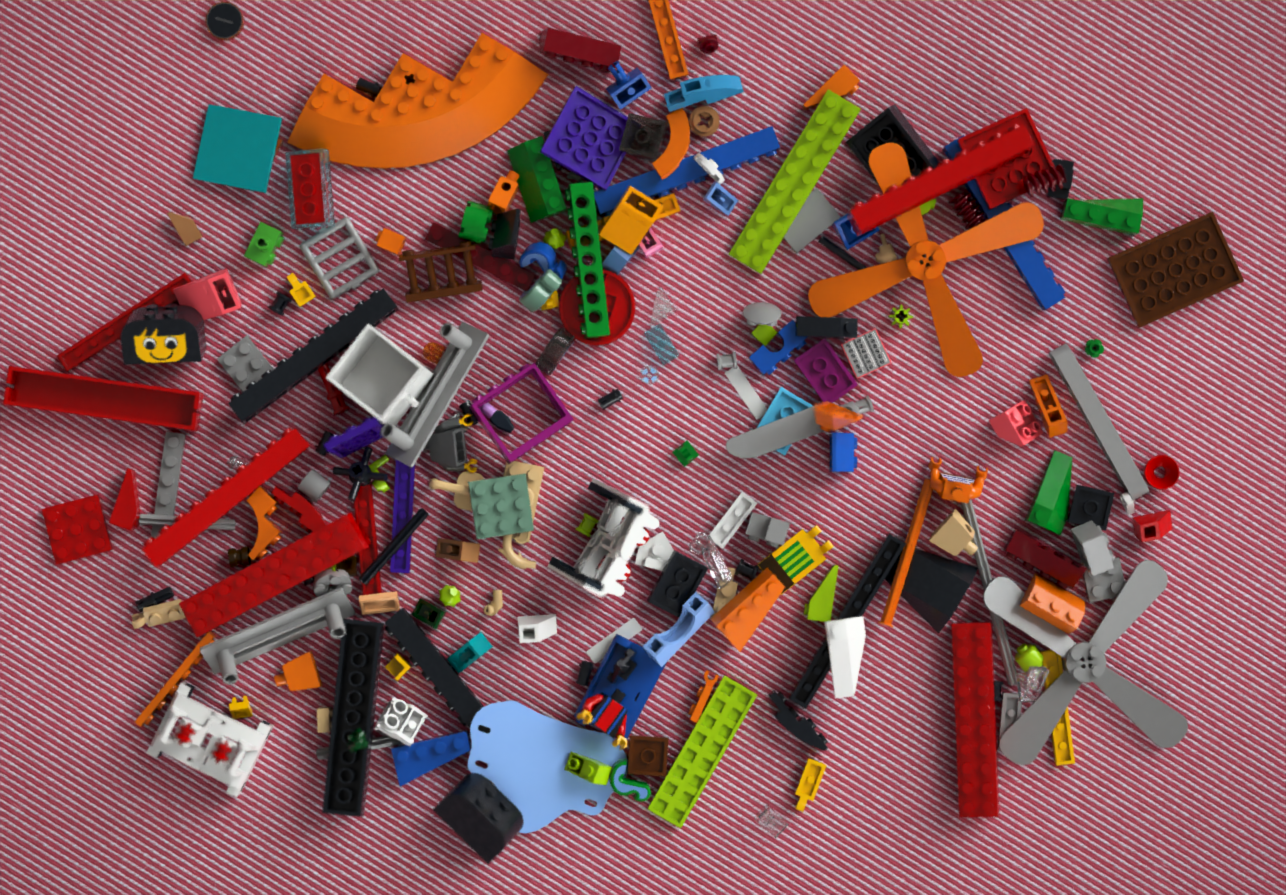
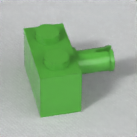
[244,221,284,267]

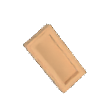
[359,591,400,615]

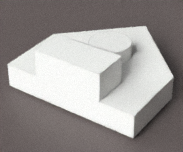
[635,531,674,571]

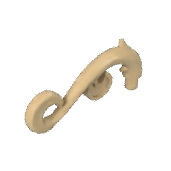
[498,488,536,570]

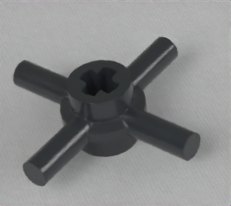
[333,447,388,502]

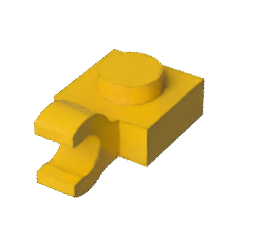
[287,273,316,307]

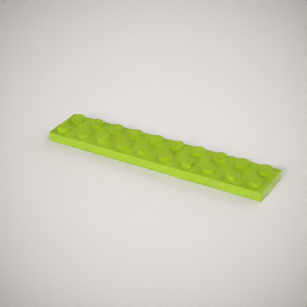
[729,89,861,274]

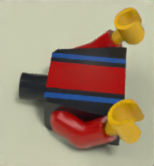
[577,688,627,750]

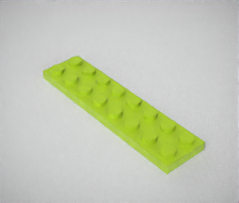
[647,675,758,828]

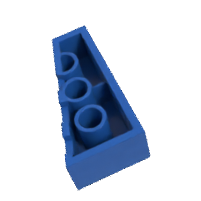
[391,730,472,786]

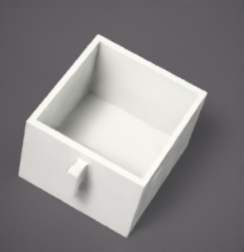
[326,324,435,426]

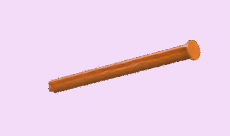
[878,479,933,628]

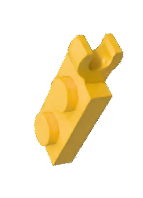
[795,758,827,812]

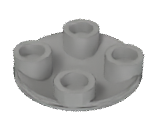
[743,302,781,326]

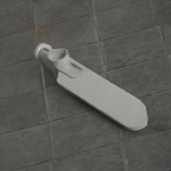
[726,395,874,458]

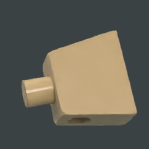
[929,509,978,556]

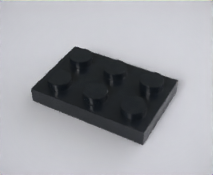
[647,550,708,617]

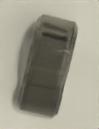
[535,328,576,375]

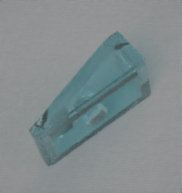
[644,324,680,366]

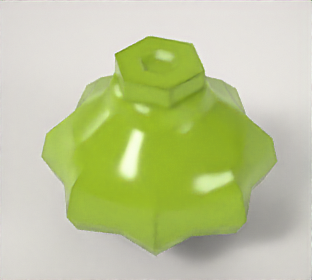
[542,228,567,250]
[439,585,461,607]

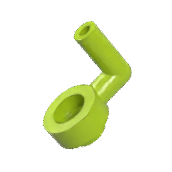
[369,454,390,493]

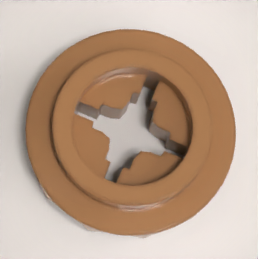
[689,106,720,137]

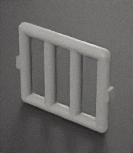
[300,217,379,299]

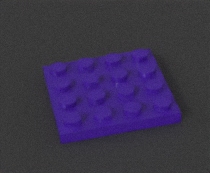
[539,86,641,191]

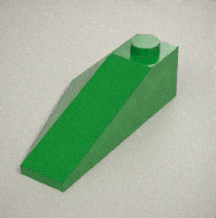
[1025,450,1072,535]

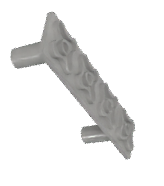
[381,322,489,468]
[200,588,355,685]

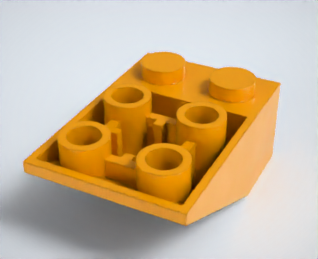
[599,185,663,255]

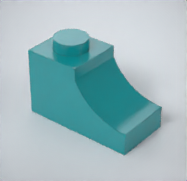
[447,632,493,674]

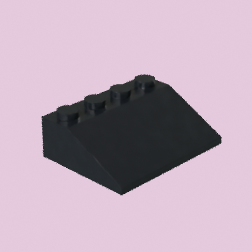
[846,104,940,185]

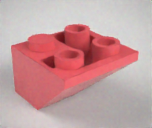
[989,400,1044,447]

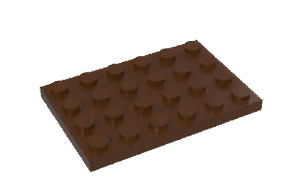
[1107,212,1244,328]

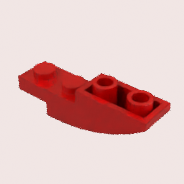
[271,487,327,533]

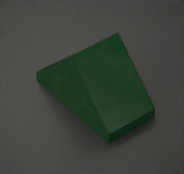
[412,598,447,629]

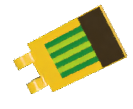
[758,525,834,595]

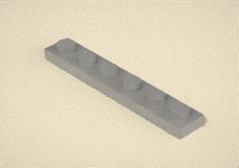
[151,432,186,538]

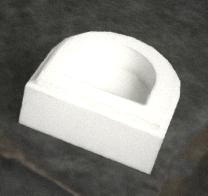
[1120,492,1135,515]

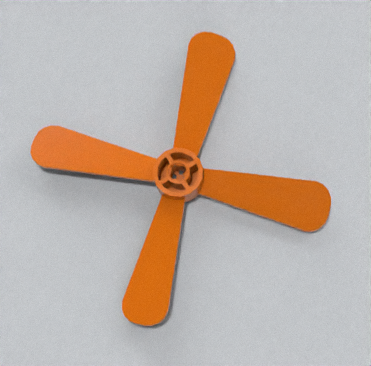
[808,142,1044,377]

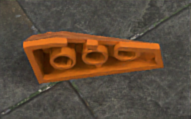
[814,401,863,432]

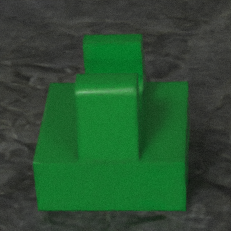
[672,441,699,467]

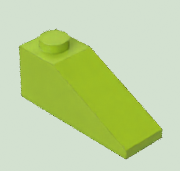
[803,565,838,622]

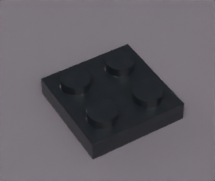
[1067,485,1114,531]

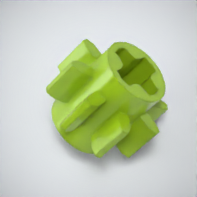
[888,305,913,329]

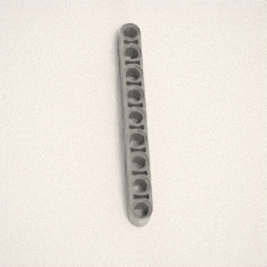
[1049,343,1149,501]

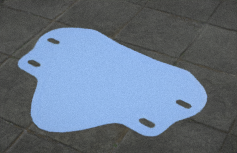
[468,700,628,833]

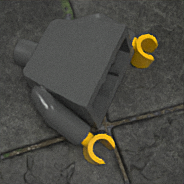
[423,413,478,473]

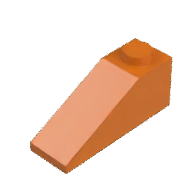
[802,65,860,110]
[1029,374,1067,438]

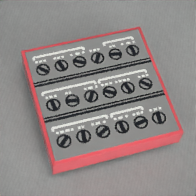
[840,328,892,379]

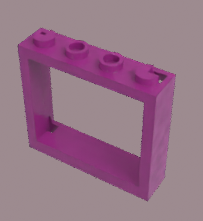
[470,363,574,464]

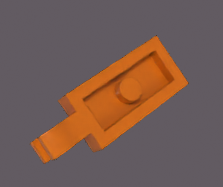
[688,670,718,723]

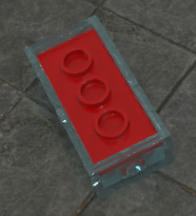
[285,148,335,230]

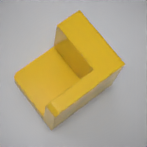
[385,653,412,681]

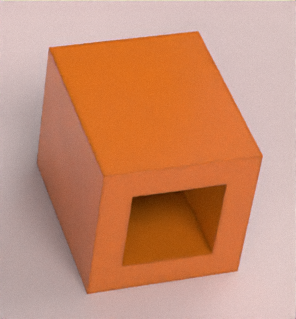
[375,228,407,256]

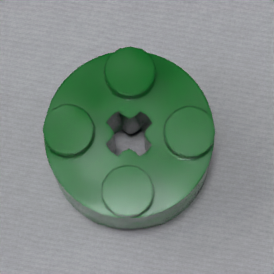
[458,201,493,243]

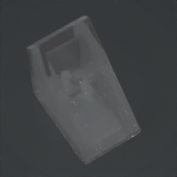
[650,287,676,326]
[754,803,789,838]

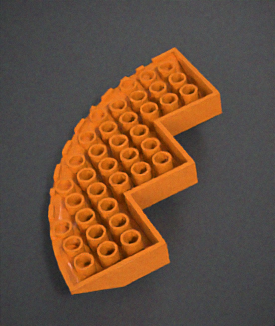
[287,33,548,169]

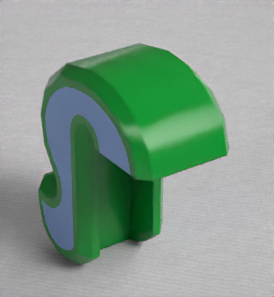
[609,759,651,802]

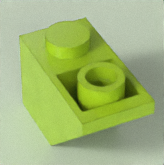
[564,752,613,785]

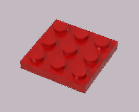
[42,494,113,565]

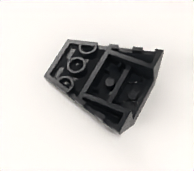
[885,549,978,634]

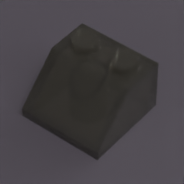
[619,113,668,162]

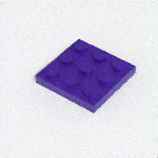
[324,417,385,458]

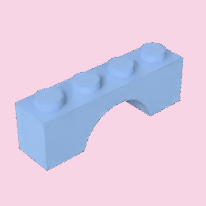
[643,592,715,667]

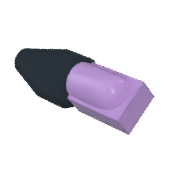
[479,403,515,433]

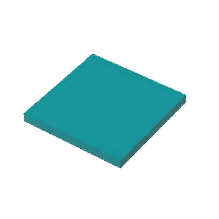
[192,104,282,193]

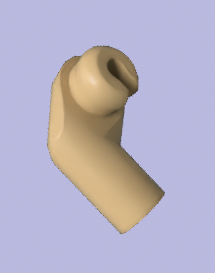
[483,590,503,616]

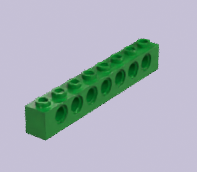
[565,182,610,339]

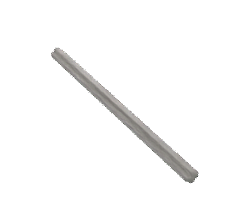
[961,499,1019,686]

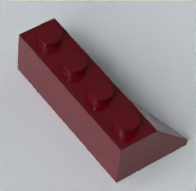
[540,28,621,72]
[1003,530,1087,589]

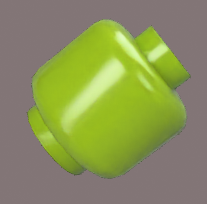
[1015,644,1043,673]

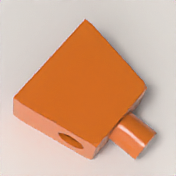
[488,170,520,215]
[274,651,323,691]

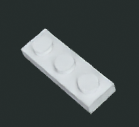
[708,492,757,549]

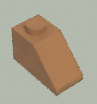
[436,538,480,563]

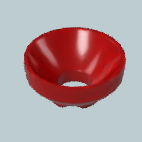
[1144,455,1180,490]

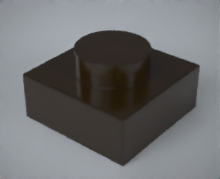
[337,555,357,577]

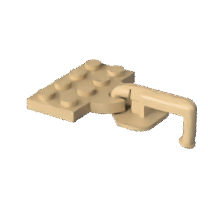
[429,461,544,542]

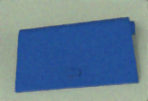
[574,634,667,740]

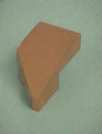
[167,212,203,246]

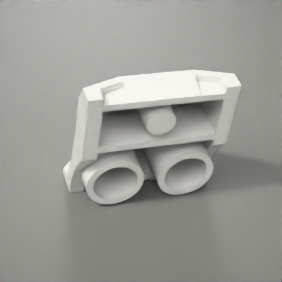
[374,697,428,746]

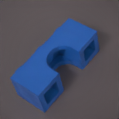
[748,320,807,375]

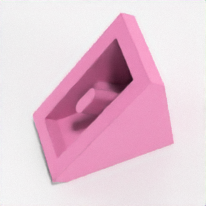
[638,227,663,258]

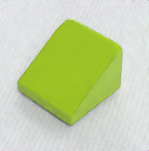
[751,324,778,346]

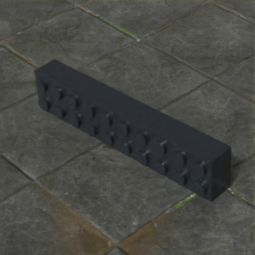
[322,619,385,817]

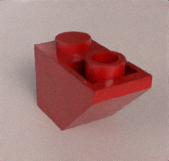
[1132,510,1172,543]

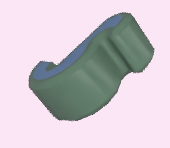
[519,269,562,312]

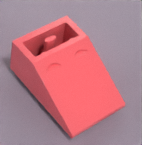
[173,268,242,320]

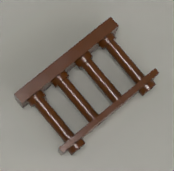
[399,241,483,303]

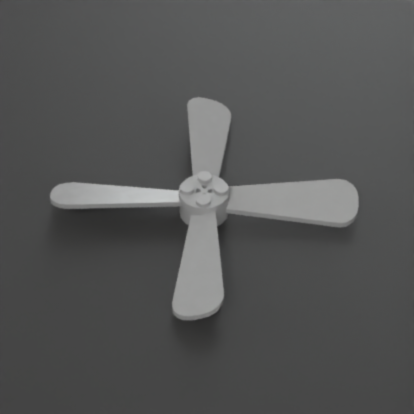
[983,560,1188,765]

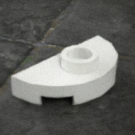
[693,153,725,185]

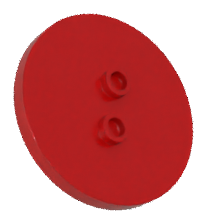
[559,269,635,346]

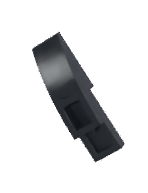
[768,690,828,750]

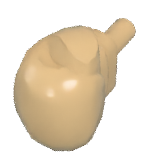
[875,234,897,264]

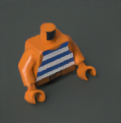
[928,457,988,503]

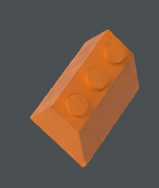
[1019,573,1085,634]

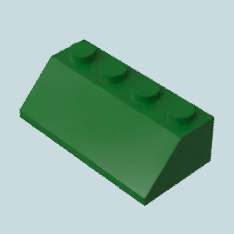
[507,136,567,223]

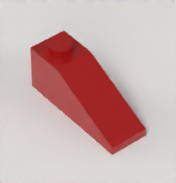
[109,468,140,530]

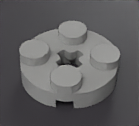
[313,569,352,597]

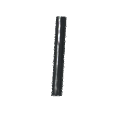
[818,236,868,270]

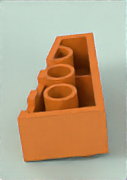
[711,568,785,652]

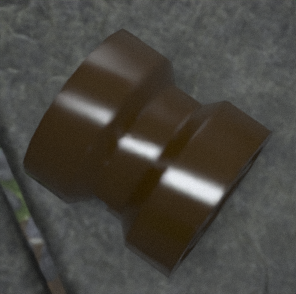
[228,546,251,567]

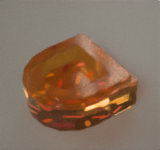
[423,342,446,364]

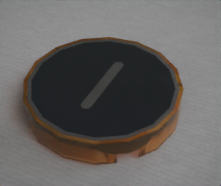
[205,2,244,41]

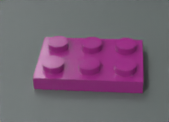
[793,338,858,403]

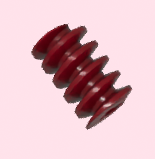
[1023,164,1066,198]
[948,192,988,230]

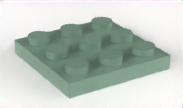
[468,473,534,540]

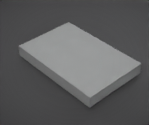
[784,188,841,254]

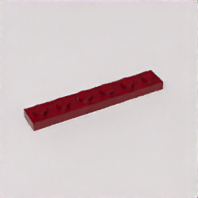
[425,222,536,291]

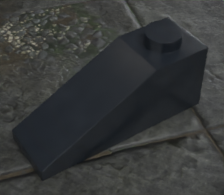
[796,317,858,339]

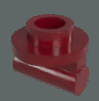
[697,34,719,54]

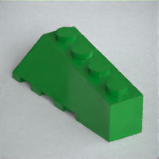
[1060,198,1143,236]

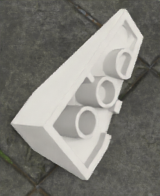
[824,616,866,699]

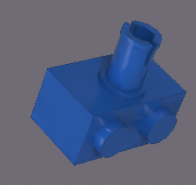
[606,61,652,110]

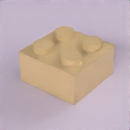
[317,707,333,733]

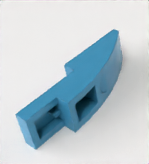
[664,75,744,112]

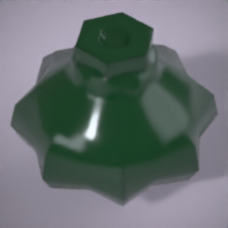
[347,729,368,752]

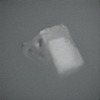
[1016,667,1049,702]

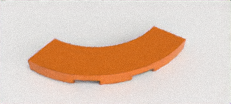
[652,108,690,180]

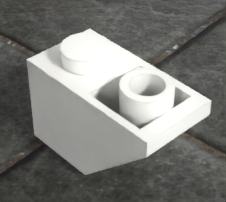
[518,614,557,643]

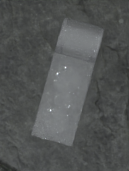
[689,532,733,589]

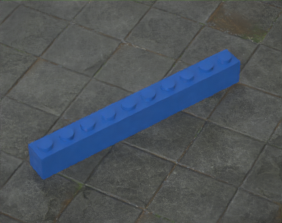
[594,126,780,217]
[942,135,1065,311]

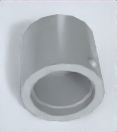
[297,469,331,503]

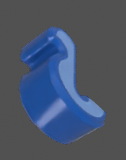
[519,242,567,279]

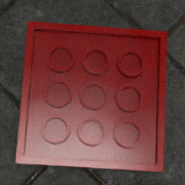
[957,108,1056,210]

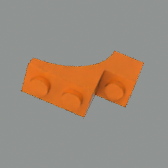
[246,487,282,560]

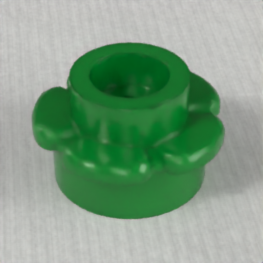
[1085,339,1104,358]

